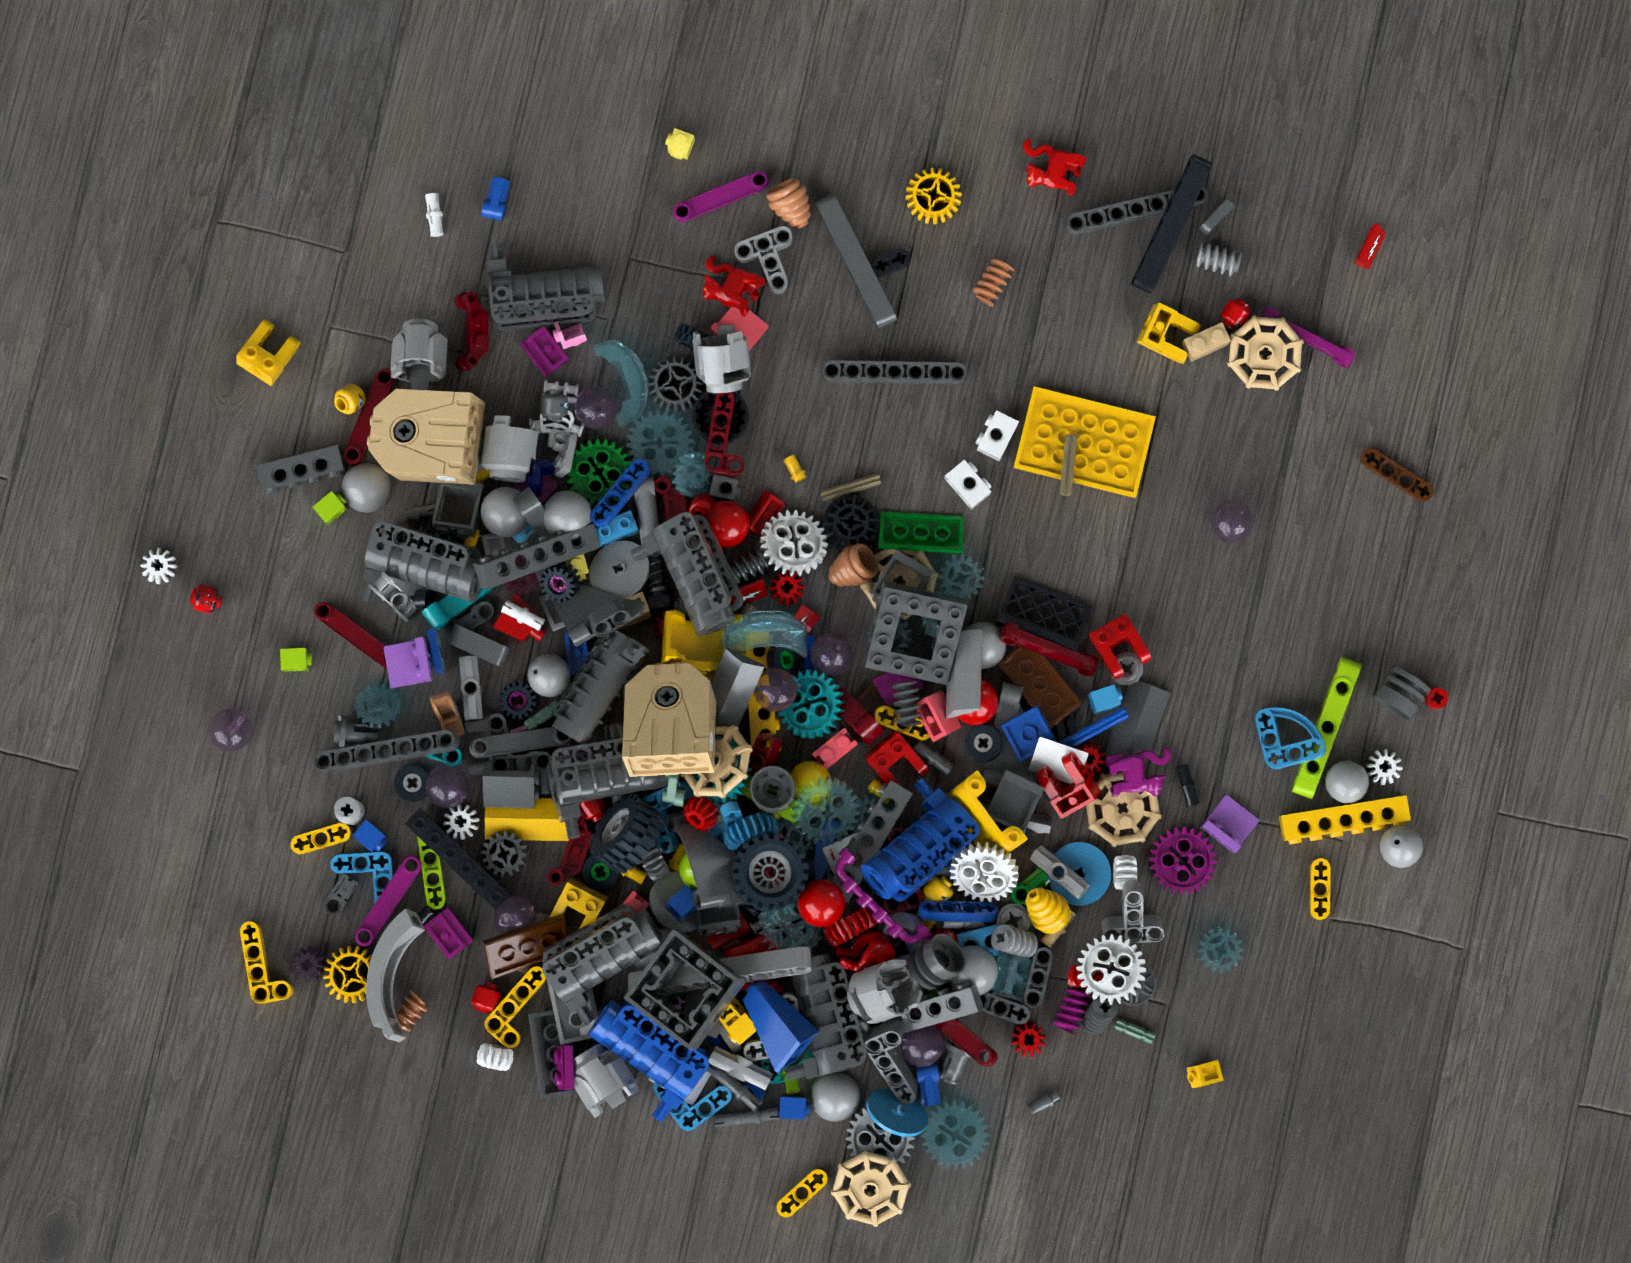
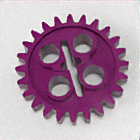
[1148,827,1218,896]

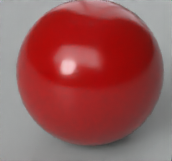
[704,500,750,548]
[956,679,998,725]
[798,879,846,927]

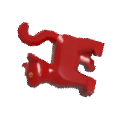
[1023,138,1087,196]
[702,255,765,317]

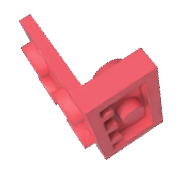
[710,307,769,351]

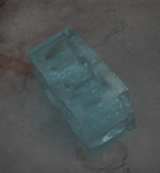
[990,952,1032,1001]

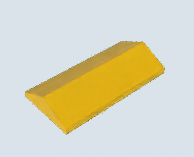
[485,798,569,841]

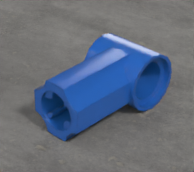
[481,177,510,221]
[916,1062,940,1106]

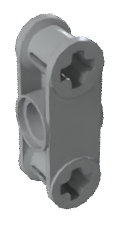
[368,571,416,622]

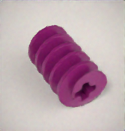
[1053,988,1092,1035]

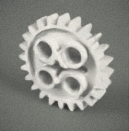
[759,510,828,576]
[950,842,1019,902]
[1076,934,1146,1005]

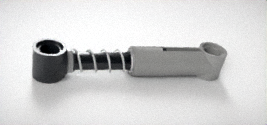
[634,477,671,614]

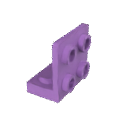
[384,637,433,688]
[1200,795,1259,854]

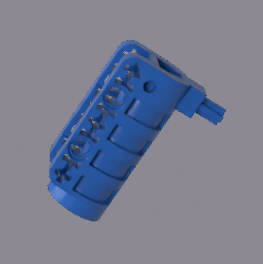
[861,778,980,902]
[588,999,709,1122]

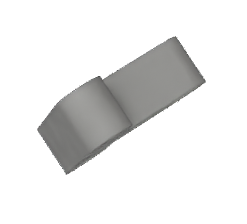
[734,226,792,294]
[1101,880,1164,943]

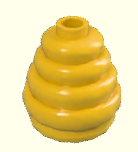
[1025,887,1071,934]

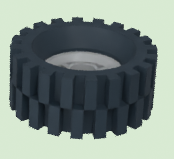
[589,794,663,874]
[731,833,809,911]

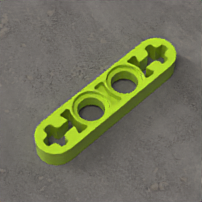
[417,837,446,910]

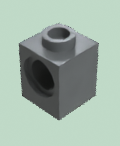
[709,474,742,502]

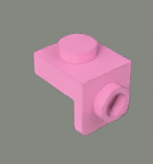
[552,321,587,349]

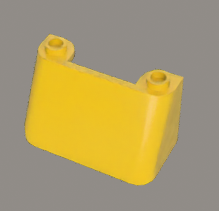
[661,610,751,679]
[947,770,1028,854]

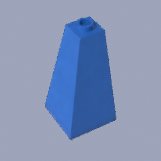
[743,980,819,1073]

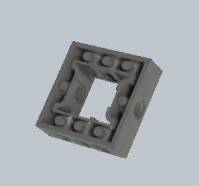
[862,581,968,685]
[624,929,746,1050]

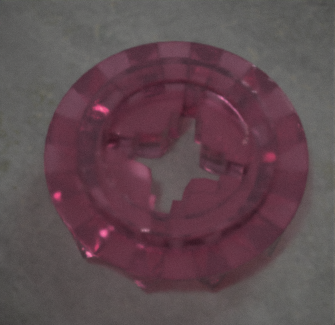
[504,562,537,595]

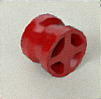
[1425,688,1448,710]

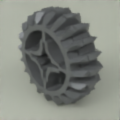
[647,356,704,413]
[641,841,670,882]

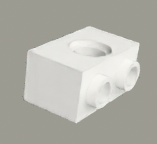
[975,410,1019,461]
[944,460,991,510]

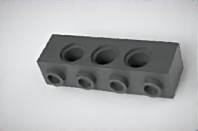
[256,445,346,494]

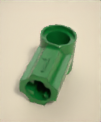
[1009,867,1050,904]

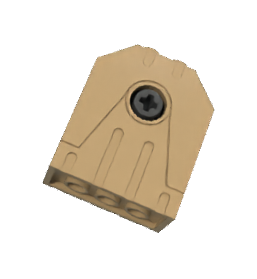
[367,389,486,485]
[622,662,716,777]

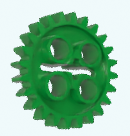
[565,439,631,507]

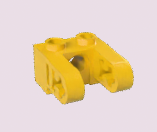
[1136,302,1201,364]
[236,319,301,386]
[549,878,609,939]
[719,995,756,1045]

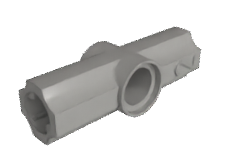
[459,656,483,721]
[1030,845,1090,899]
[709,1046,773,1090]

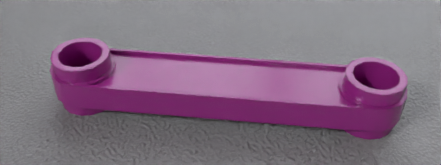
[673,171,769,223]
[1260,307,1356,368]
[355,856,422,946]

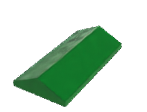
[878,511,964,554]

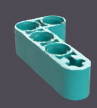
[422,585,499,631]

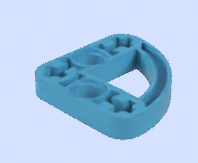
[1255,707,1326,770]

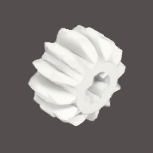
[140,548,177,584]
[1366,749,1403,785]
[443,804,480,840]
[1113,855,1137,890]
[477,1043,513,1071]

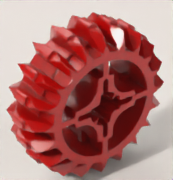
[823,906,878,947]

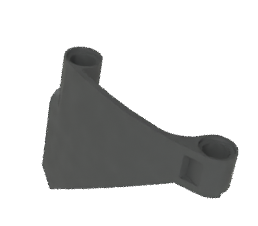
[665,812,772,910]

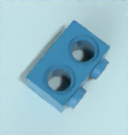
[594,510,639,548]
[1087,684,1123,715]
[956,924,1000,956]

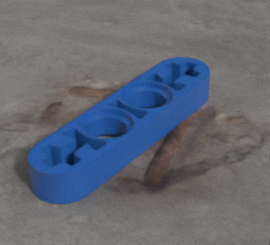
[590,459,651,528]
[917,900,998,922]

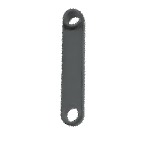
[469,727,571,758]

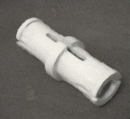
[425,193,444,237]
[501,600,545,631]

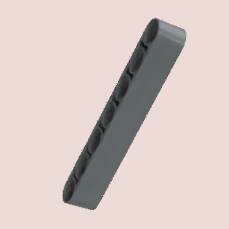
[1066,186,1208,235]
[814,193,897,329]
[822,360,967,384]
[314,730,460,773]

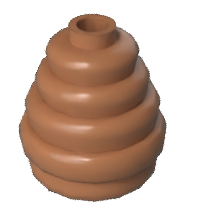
[766,177,811,229]
[828,543,878,587]

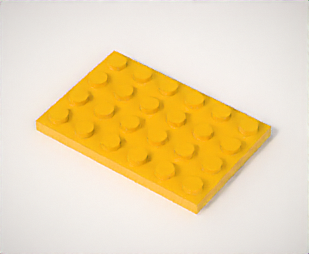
[1013,387,1156,498]

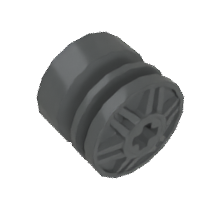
[1374,666,1431,721]
[750,766,795,814]
[908,934,966,990]
[1113,961,1156,1006]

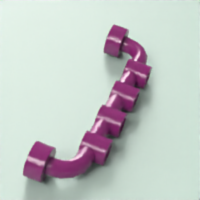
[836,848,933,943]

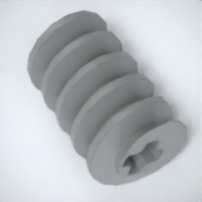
[1196,242,1242,277]
[334,797,365,825]
[991,925,1038,958]

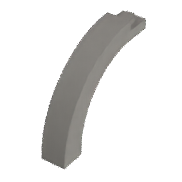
[366,909,425,1042]

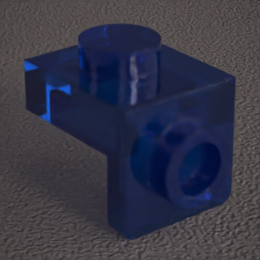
[528,460,555,494]

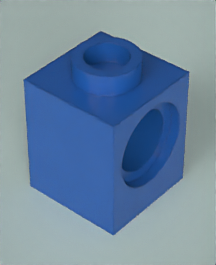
[352,819,388,852]
[666,885,696,923]
[779,1096,810,1120]

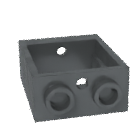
[432,483,486,539]
[870,550,933,617]

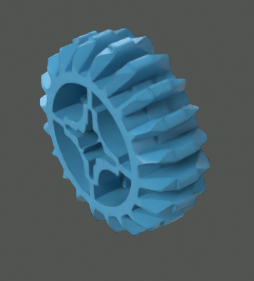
[723,812,780,854]

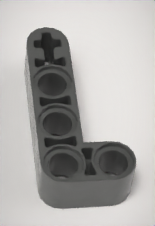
[512,487,557,552]
[950,987,1030,1024]
[864,1019,918,1104]

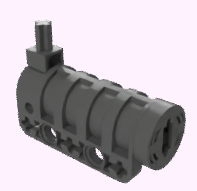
[630,512,743,636]
[362,522,482,602]
[542,904,664,1024]
[784,954,867,1081]

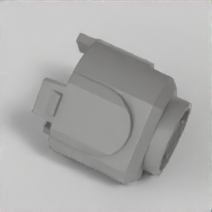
[390,319,448,390]
[692,324,751,393]
[481,415,540,482]
[847,959,923,1024]
[573,1043,640,1118]

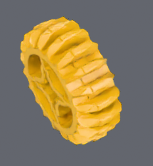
[905,168,962,224]
[323,946,373,1003]

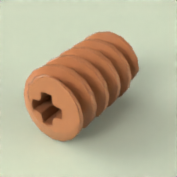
[973,259,1015,307]
[395,990,428,1036]

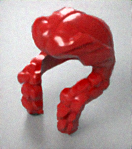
[836,931,896,972]

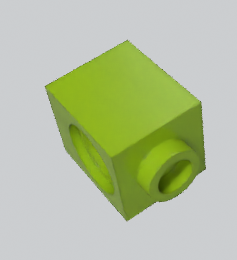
[313,491,347,525]
[280,648,312,672]

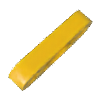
[873,705,930,740]
[291,823,352,854]
[1310,858,1331,920]
[777,1169,828,1217]

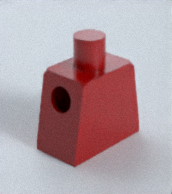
[493,594,546,642]

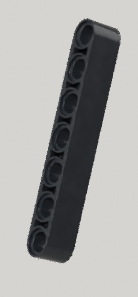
[1131,154,1213,294]

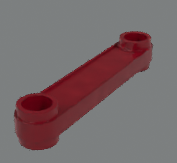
[343,369,395,465]
[314,602,387,670]
[1000,622,1098,677]
[915,1002,998,1067]

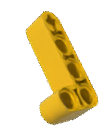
[240,921,294,1003]
[485,966,547,1048]

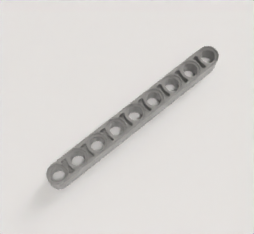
[628,947,811,995]

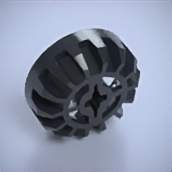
[692,391,749,446]
[823,495,879,551]

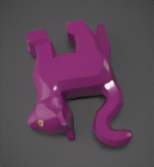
[1105,747,1171,797]

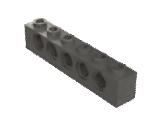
[473,523,600,589]
[827,781,913,904]
[853,982,984,1043]

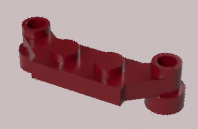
[454,292,489,372]
[654,477,688,521]
[547,809,592,886]

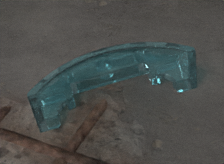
[593,339,648,428]
[720,610,807,657]

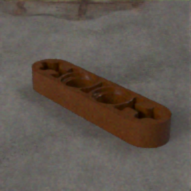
[1360,448,1434,502]

